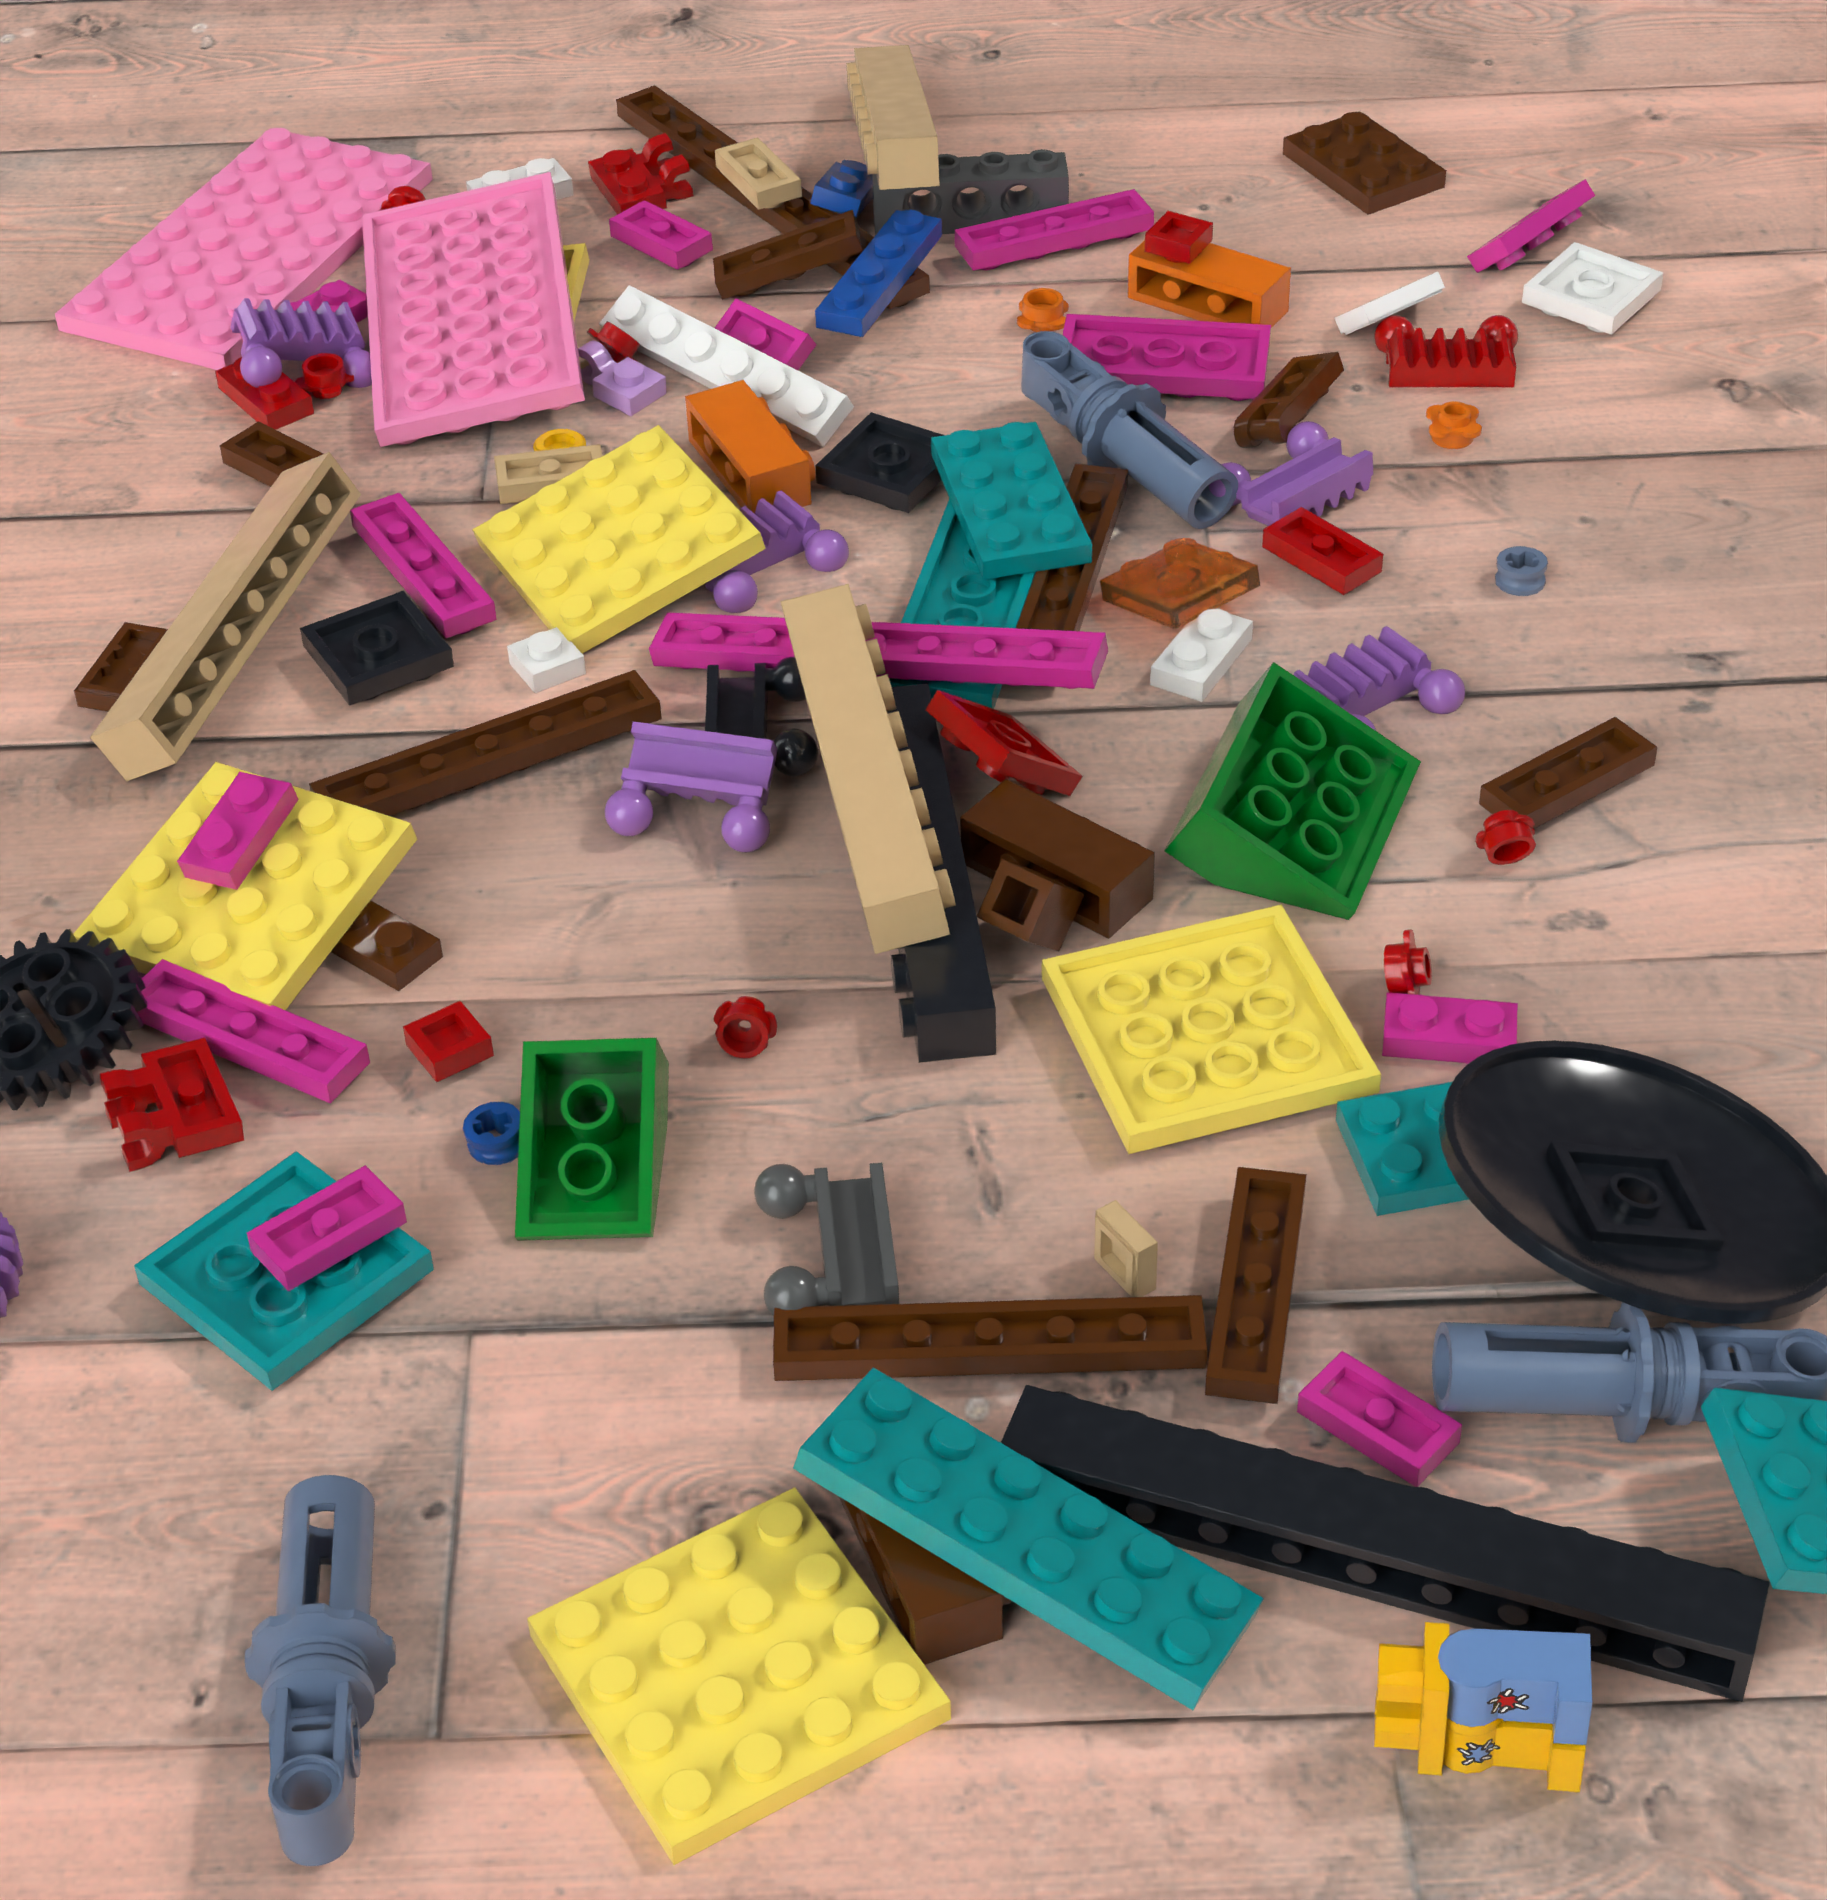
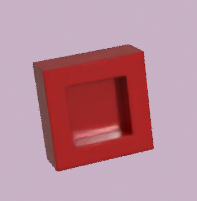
[1144,211,1213,264]
[403,1001,494,1083]

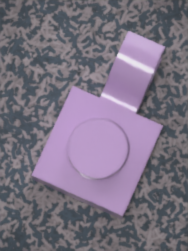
[578,340,666,416]

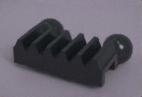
[705,657,818,776]

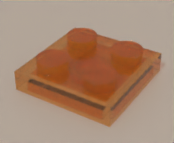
[1100,538,1260,629]

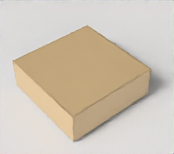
[1094,1200,1158,1297]

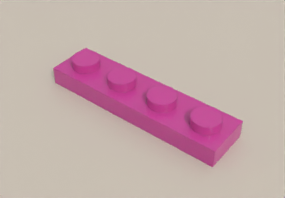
[955,189,1154,271]
[350,493,497,638]
[137,959,370,1104]

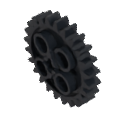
[0,929,148,1110]

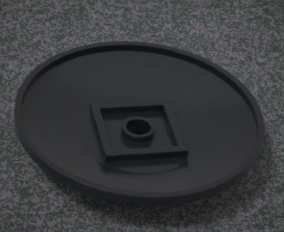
[1439,1040,1827,1324]

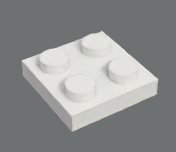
[1522,242,1663,335]

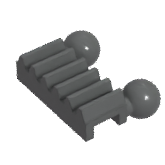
[754,1162,899,1316]

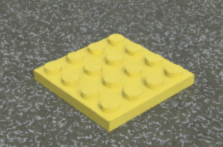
[472,425,766,654]
[73,762,417,1010]
[1042,904,1381,1154]
[527,1487,951,1865]

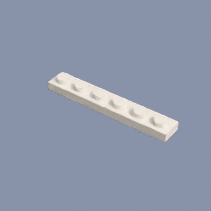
[599,285,854,447]

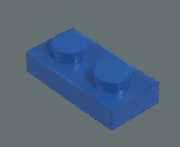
[810,160,873,218]

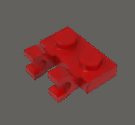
[588,133,694,215]
[99,1037,244,1172]

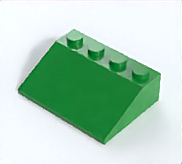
[1164,662,1421,920]

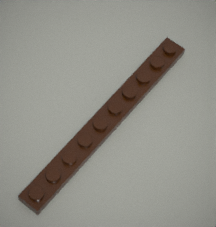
[616,85,930,309]

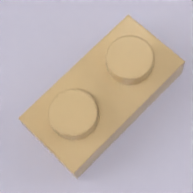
[715,137,802,210]
[494,444,602,504]

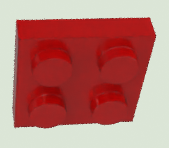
[925,690,1083,796]

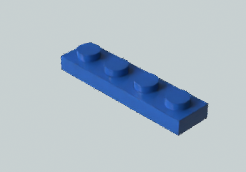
[815,210,942,337]

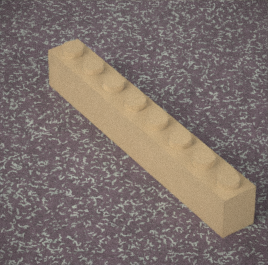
[846,45,940,190]
[90,452,361,781]
[780,584,956,954]

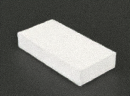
[1334,271,1445,335]

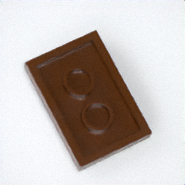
[1283,111,1447,215]

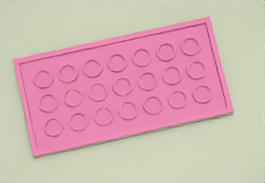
[55,128,433,370]
[362,172,585,447]

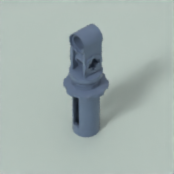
[1021,331,1238,529]
[1432,1302,1827,1443]
[245,1475,396,1866]

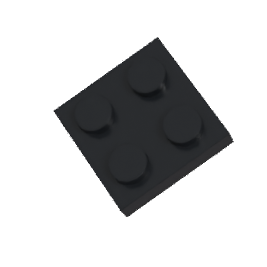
[815,412,944,513]
[300,591,454,706]

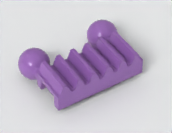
[230,298,372,388]
[1209,421,1374,526]
[705,490,849,613]
[1294,626,1465,731]
[605,722,778,853]

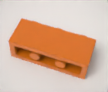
[1128,240,1291,328]
[685,380,816,513]

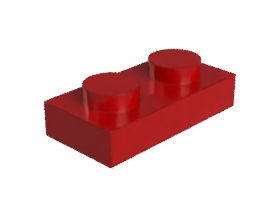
[215,357,314,430]
[1262,507,1384,595]

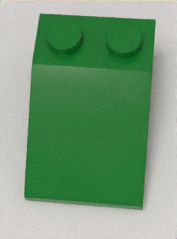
[515,1038,669,1241]

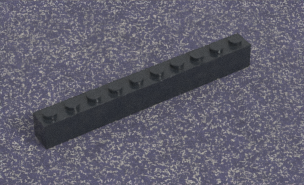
[1001,1385,1770,1702]

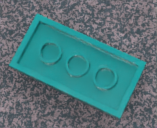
[931,422,1092,580]

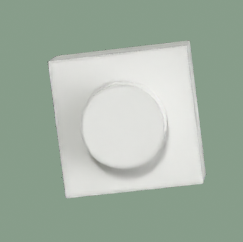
[507,627,586,693]

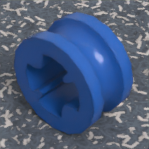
[463,1102,520,1165]

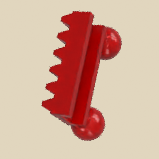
[1374,315,1518,387]

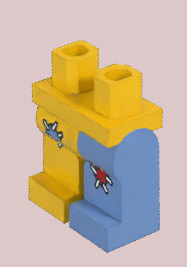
[1374,1622,1592,1792]

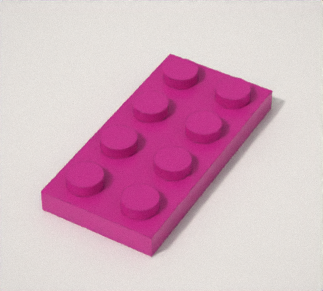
[1063,314,1271,401]

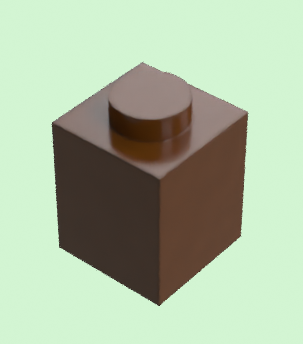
[977,859,1085,951]

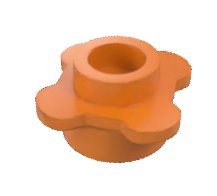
[1017,288,1069,332]
[1426,401,1482,449]

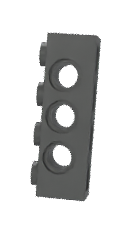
[872,149,1069,235]

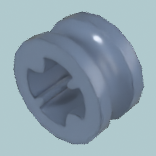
[1495,546,1548,596]

